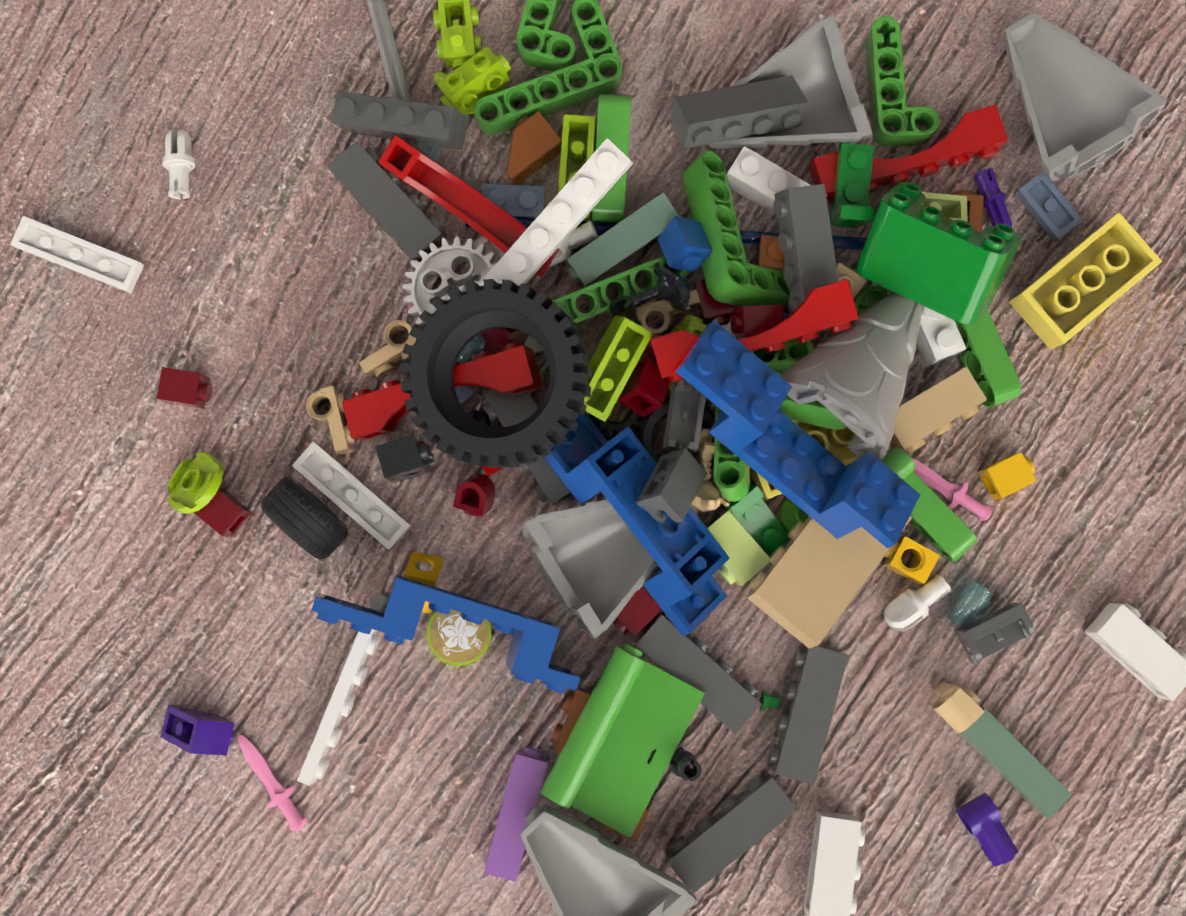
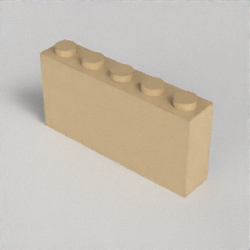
[747,516,912,648]

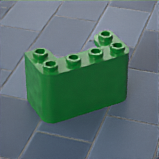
[855,182,1023,324]

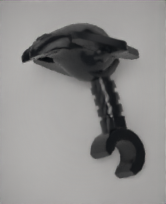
[609,266,690,318]

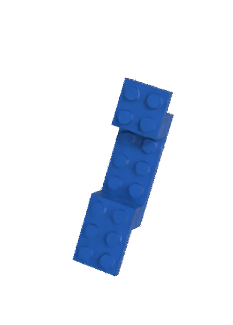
[676,320,920,548]
[543,413,730,636]
[311,575,580,694]

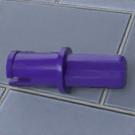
[973,168,1012,227]

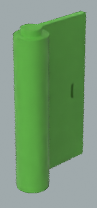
[540,643,705,838]

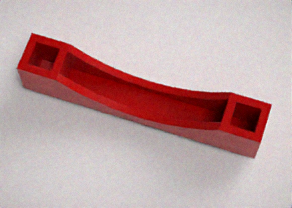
[808,104,1008,204]
[378,135,560,276]
[650,279,859,383]
[342,342,542,440]

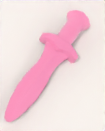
[911,458,992,521]
[237,734,307,831]

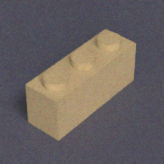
[890,366,987,453]

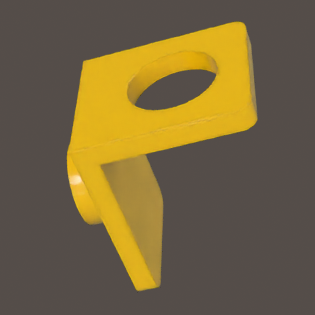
[404,552,444,614]

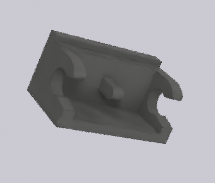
[663,380,706,453]
[636,448,707,524]
[955,603,1036,664]

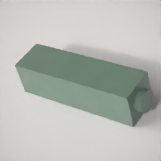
[566,192,680,286]
[958,706,1072,819]

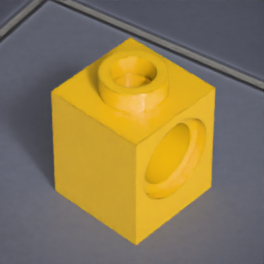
[977,452,1037,500]
[883,536,940,584]

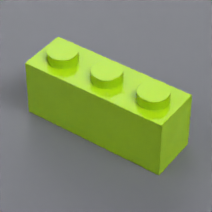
[558,115,596,221]
[583,316,653,422]

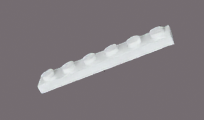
[478,138,633,286]
[297,593,389,786]

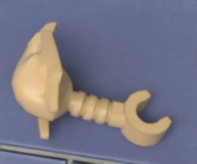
[692,429,730,512]

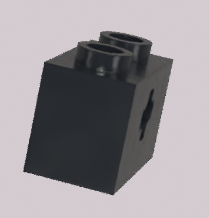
[375,435,434,483]

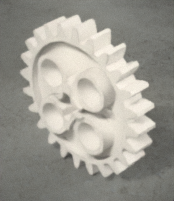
[402,236,497,336]

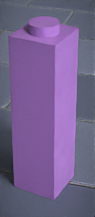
[484,747,549,882]

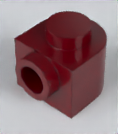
[453,473,496,517]

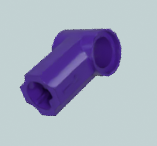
[956,793,1019,867]

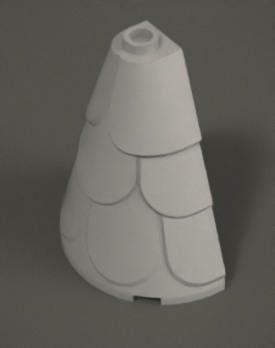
[1004,12,1167,181]
[709,15,873,149]
[781,292,923,462]
[522,500,698,638]
[520,805,697,916]

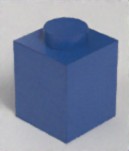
[657,216,713,273]

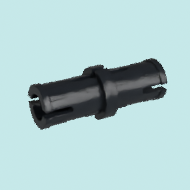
[669,747,701,782]

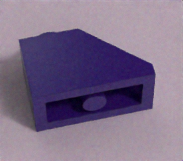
[160,705,234,756]

